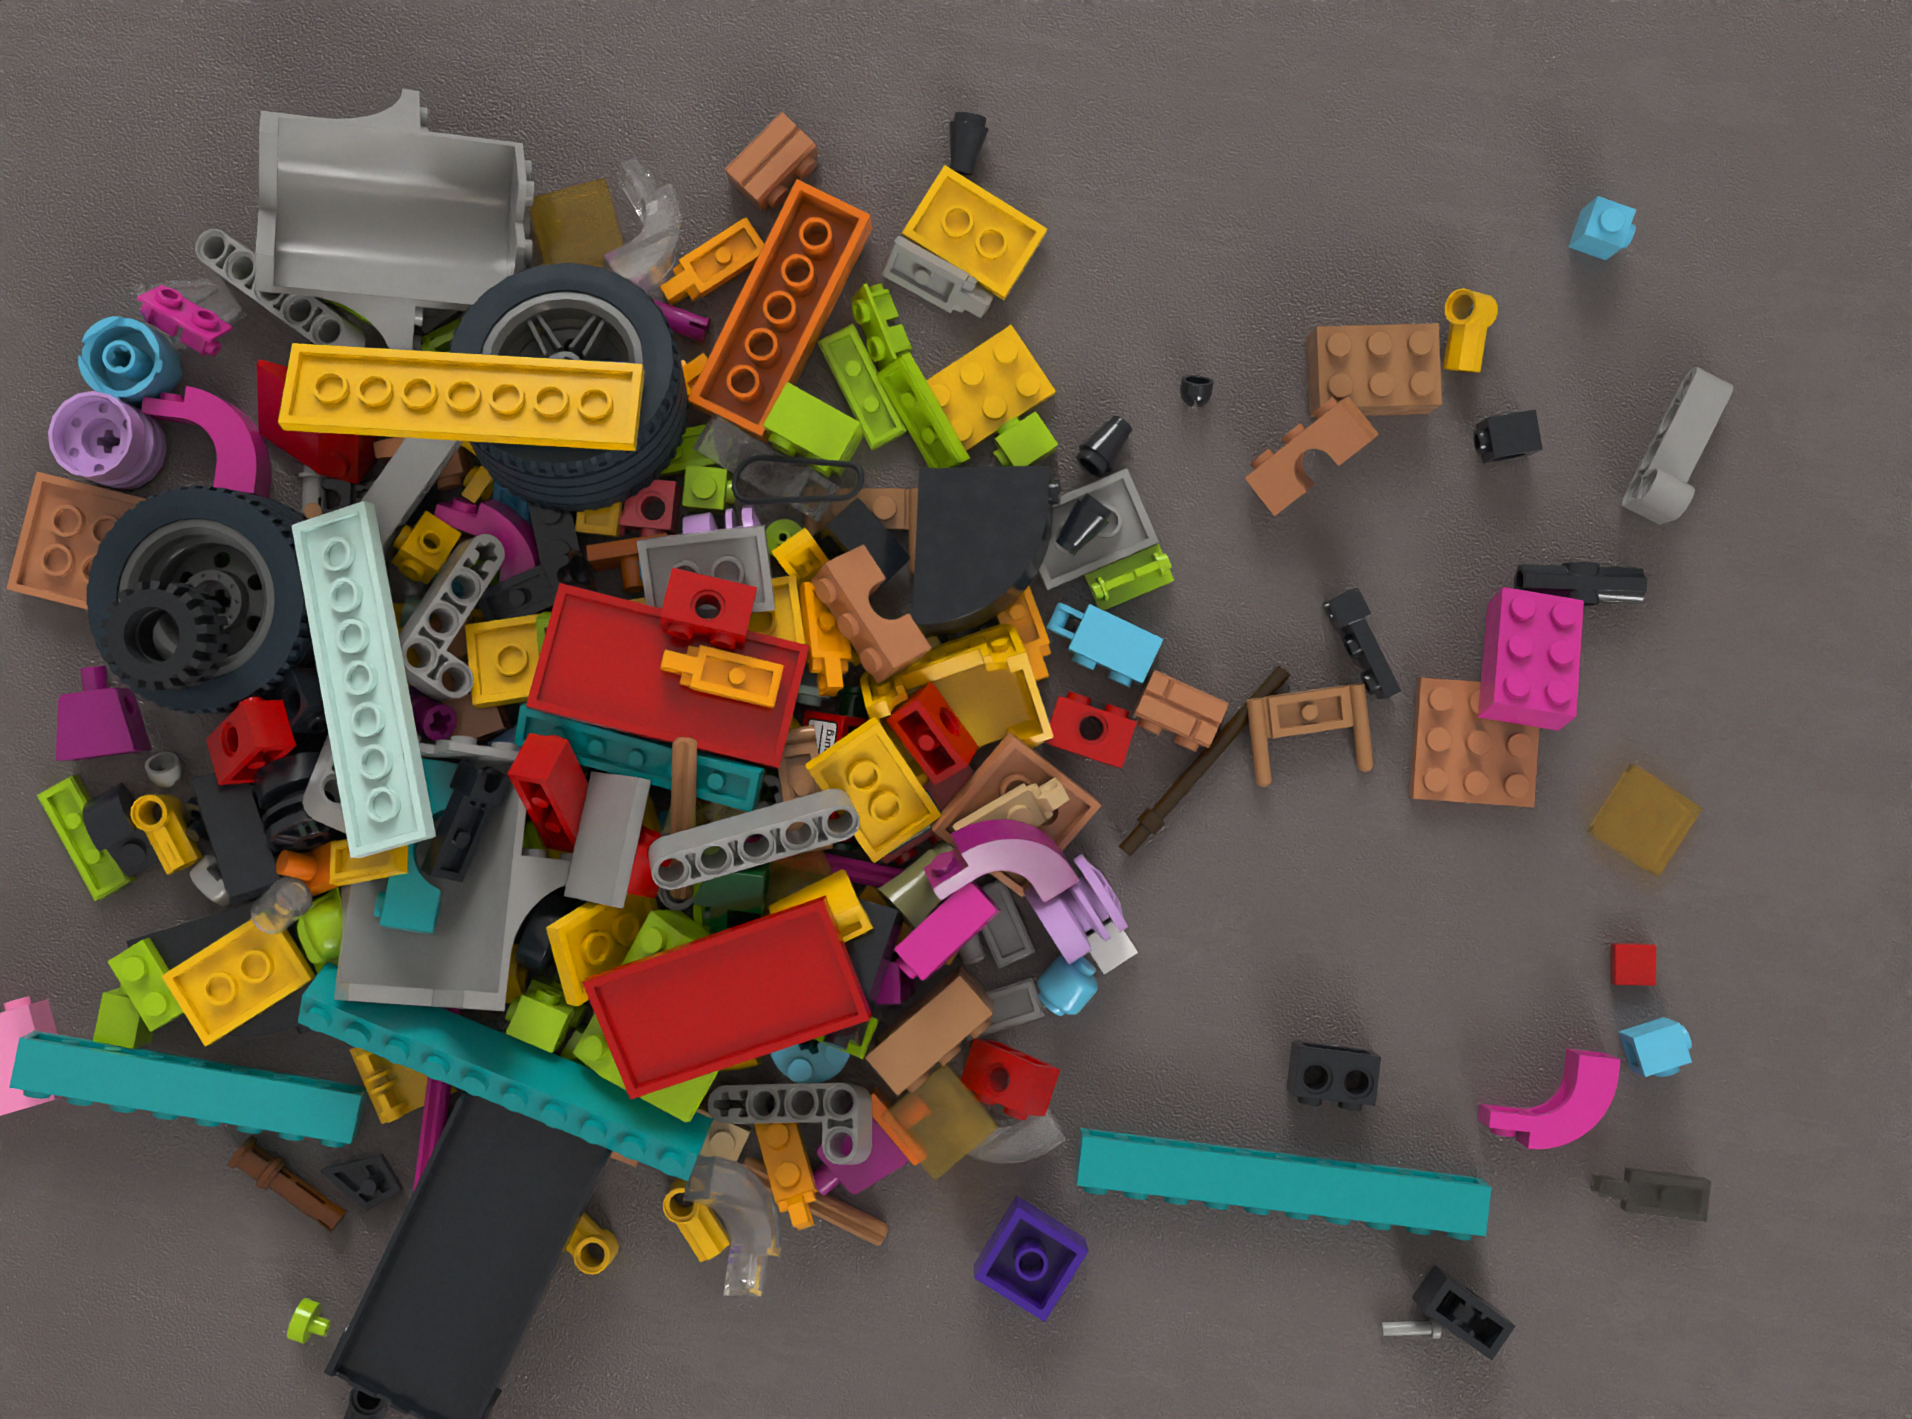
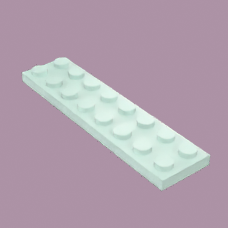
[291,501,436,858]

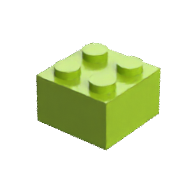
[763,382,864,478]

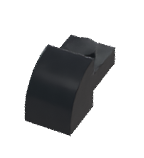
[83,782,160,878]

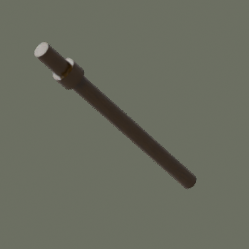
[1118,666,1290,857]

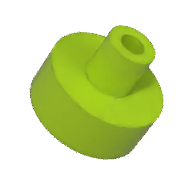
[766,519,802,558]
[287,1298,331,1344]

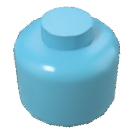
[1038,955,1098,1016]

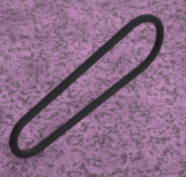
[731,454,864,505]

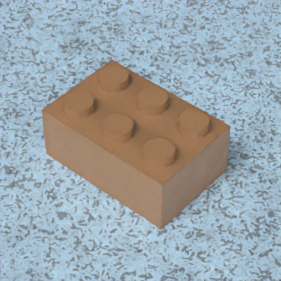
[1306,323,1442,417]
[865,964,994,1096]

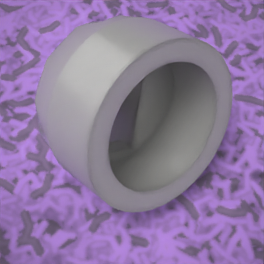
[145,752,182,787]

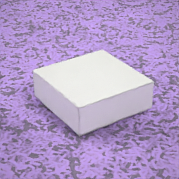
[1087,920,1138,974]

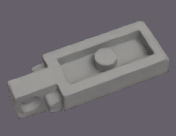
[881,235,994,318]

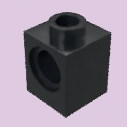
[1473,409,1543,464]
[270,666,328,734]

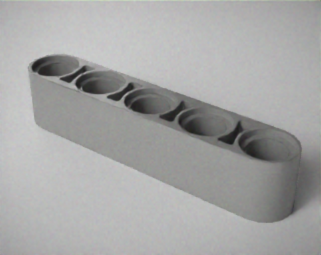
[195,229,366,347]
[648,788,860,890]

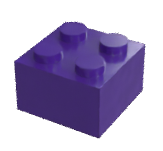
[974,1195,1089,1322]

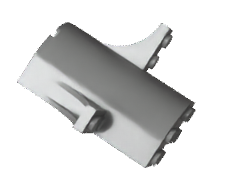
[255,89,534,351]
[334,736,573,1011]

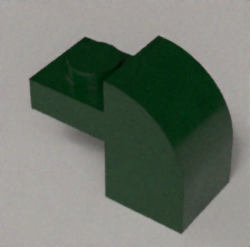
[694,862,772,935]

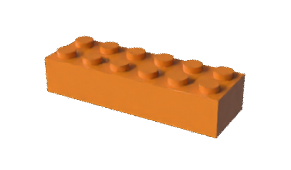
[688,179,873,444]

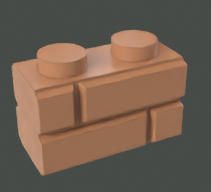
[724,112,818,213]
[1131,670,1229,752]

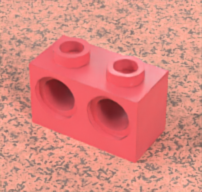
[619,479,682,537]

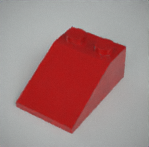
[256,359,378,485]

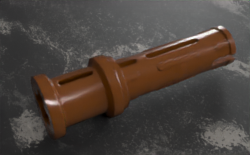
[227,1135,348,1233]

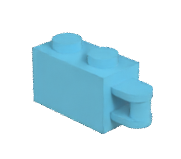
[1046,602,1163,688]

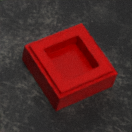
[1611,943,1656,986]

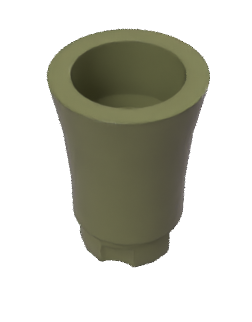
[877,840,954,931]

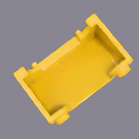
[860,624,1054,786]

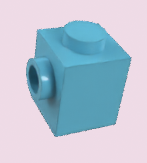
[1568,196,1636,260]
[1618,1017,1692,1077]

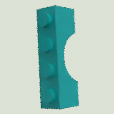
[374,758,458,935]

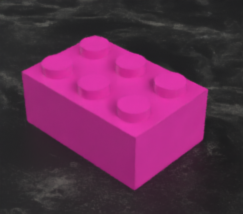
[1478,587,1584,731]

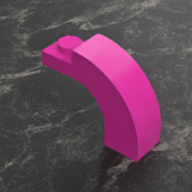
[141,386,271,498]
[434,497,544,615]
[1478,1048,1621,1149]

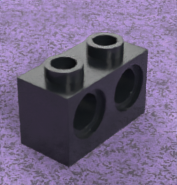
[1286,1040,1381,1111]

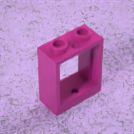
[894,880,1002,981]

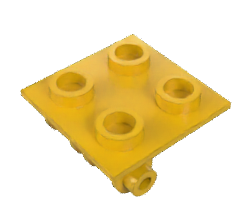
[349,1047,457,1124]

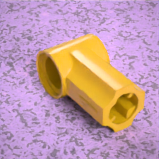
[1443,288,1498,373]
[130,794,203,875]
[663,1176,732,1262]
[566,1212,619,1275]

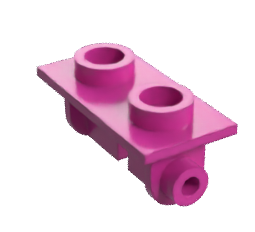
[137,285,233,357]

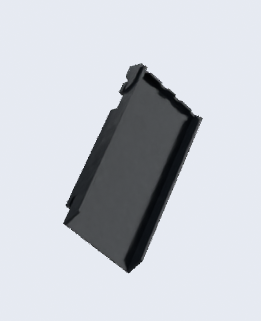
[324,1091,613,1419]

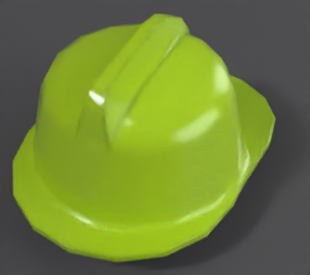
[297,887,342,964]

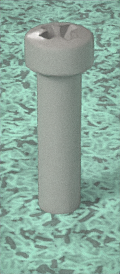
[1381,1317,1442,1338]

